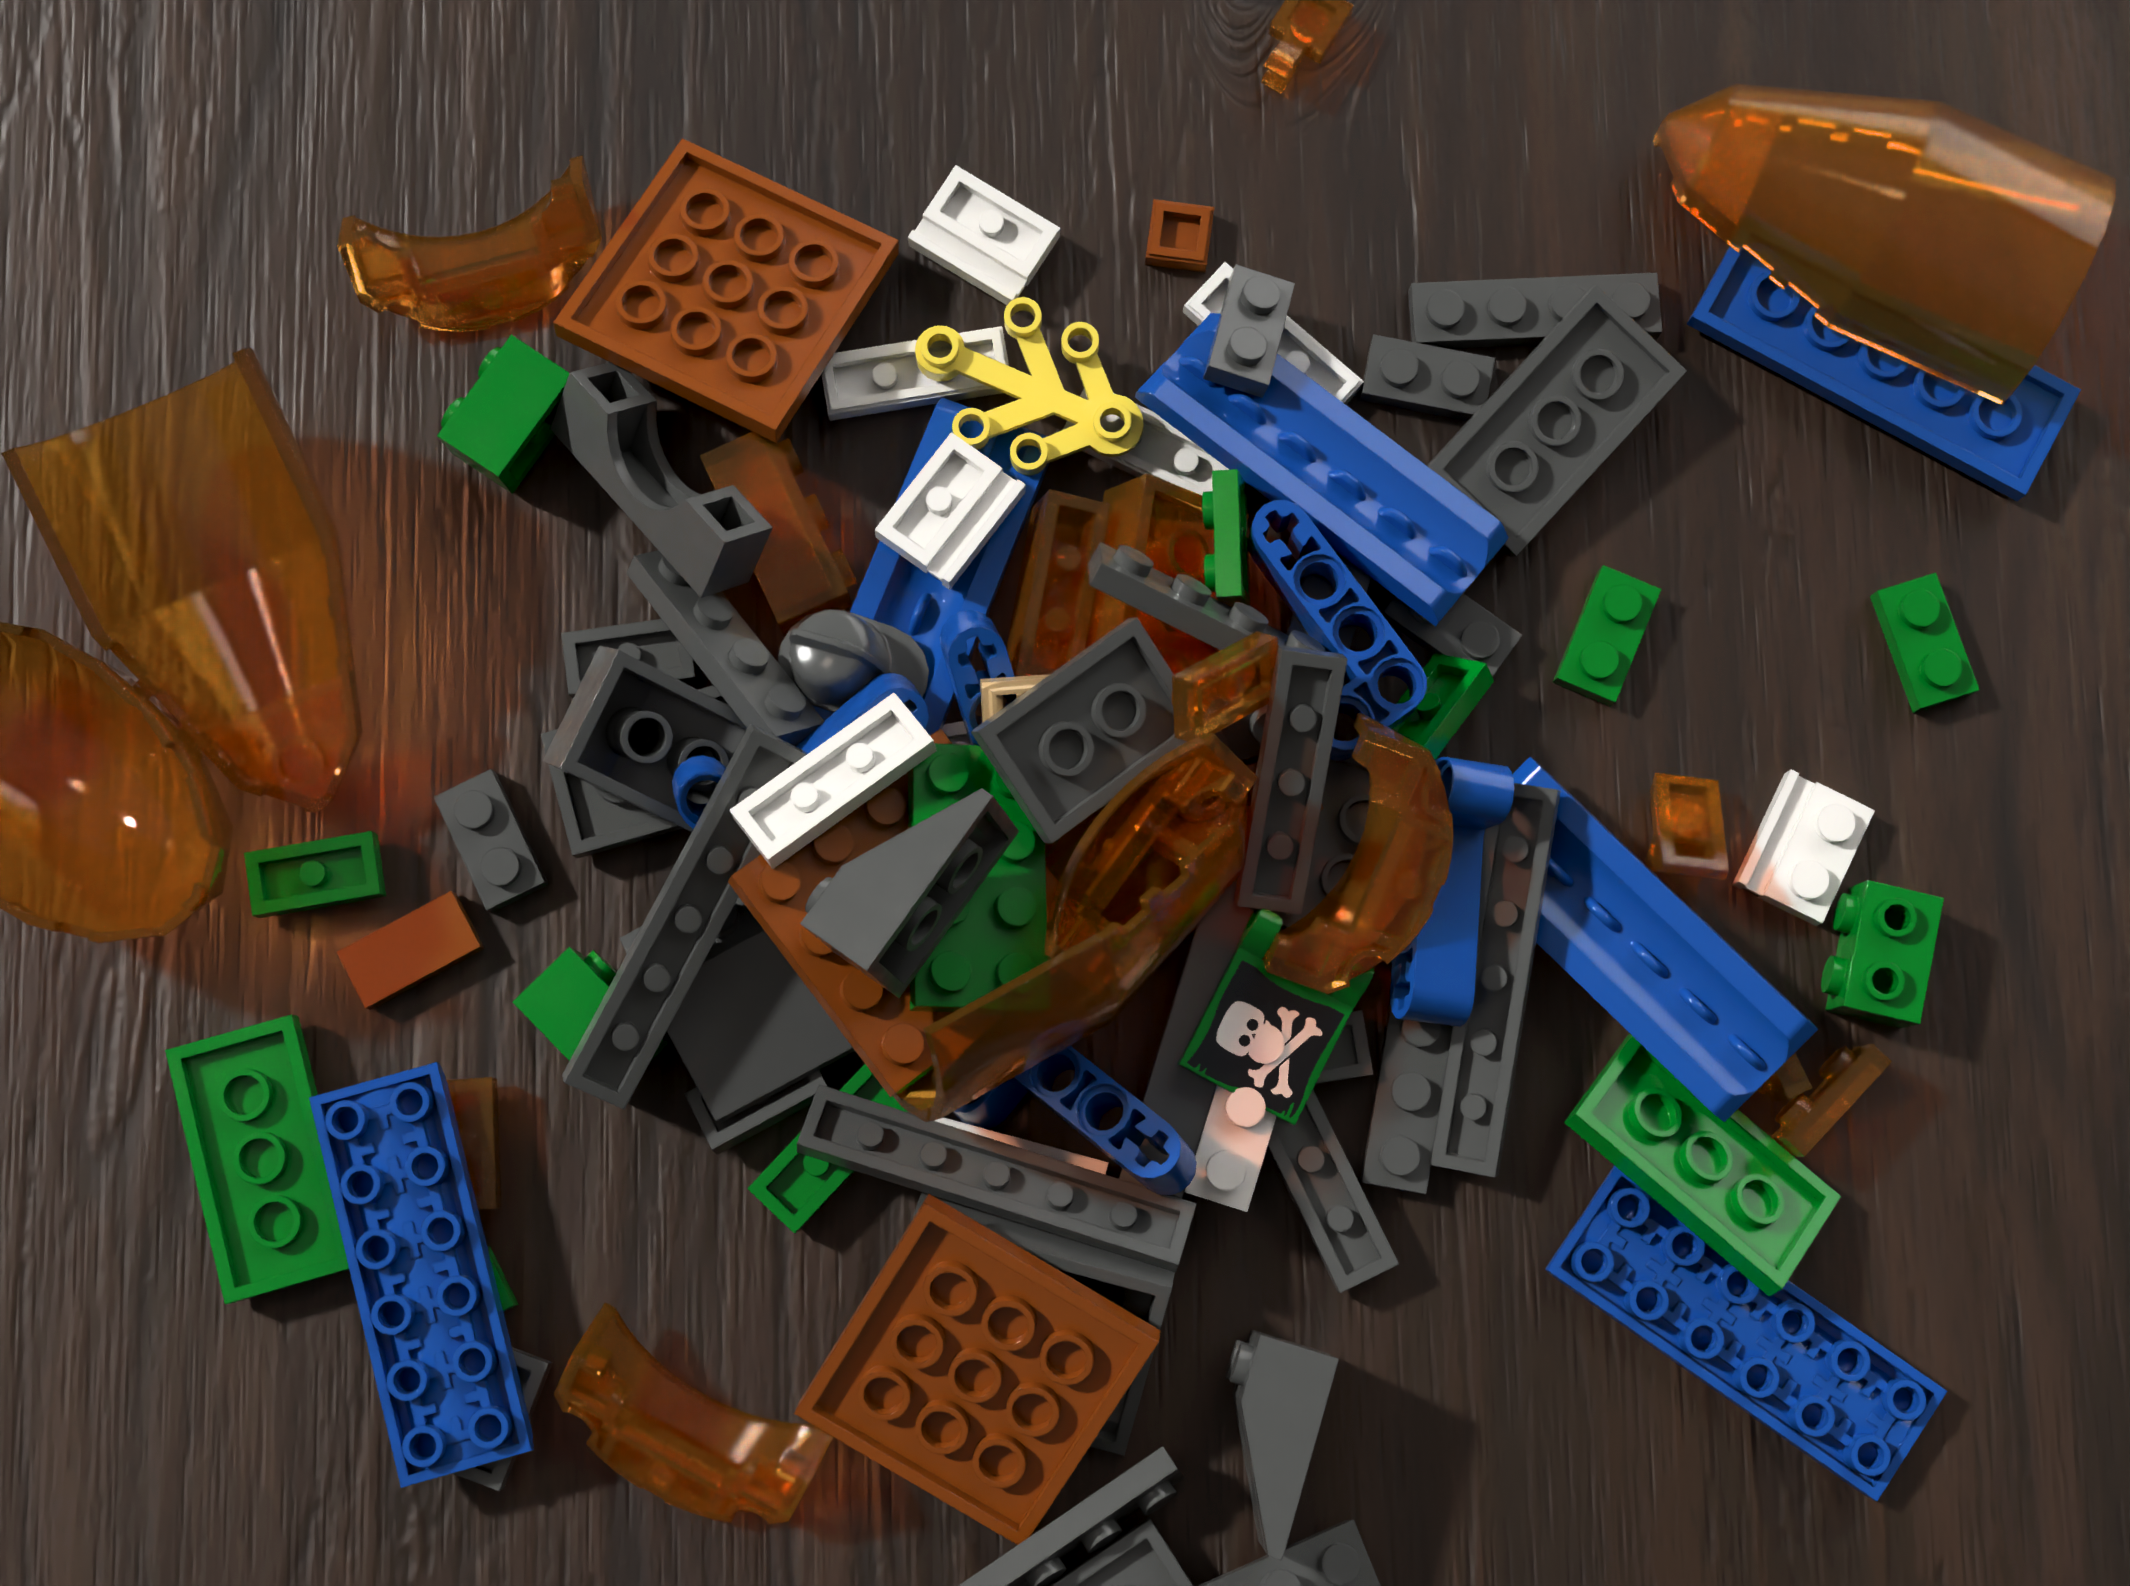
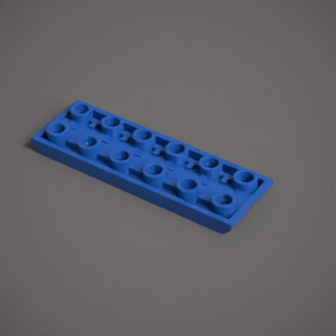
[1135,313,1509,627]
[812,397,1050,735]
[1483,756,1818,1122]
[309,1062,534,1488]
[1545,1166,1948,1502]

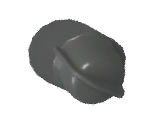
[778,609,929,712]

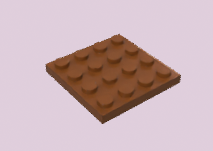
[553,138,899,443]
[728,728,1100,1097]
[794,1194,1161,1545]

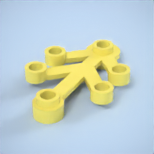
[915,297,1144,476]

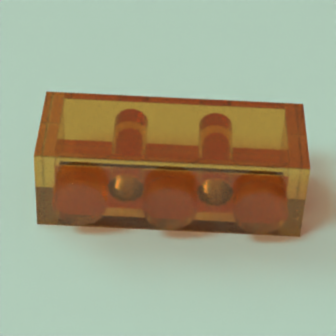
[700,432,857,637]
[1006,489,1111,677]

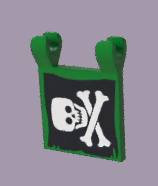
[1177,909,1374,1125]

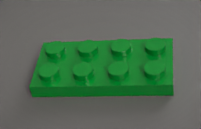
[908,743,1049,1014]
[165,1014,349,1304]
[1564,1034,1841,1297]

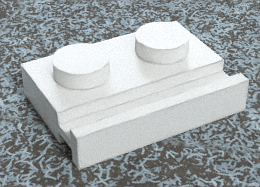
[908,165,1060,305]
[875,432,1026,590]
[1732,769,1875,926]

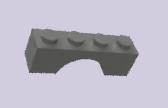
[550,362,773,598]

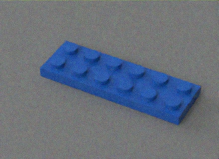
[1687,213,2081,501]

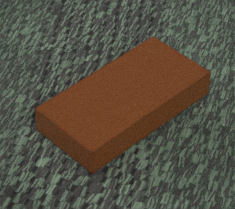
[337,891,485,1010]

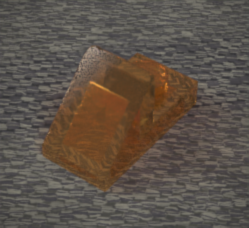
[1644,773,1729,880]

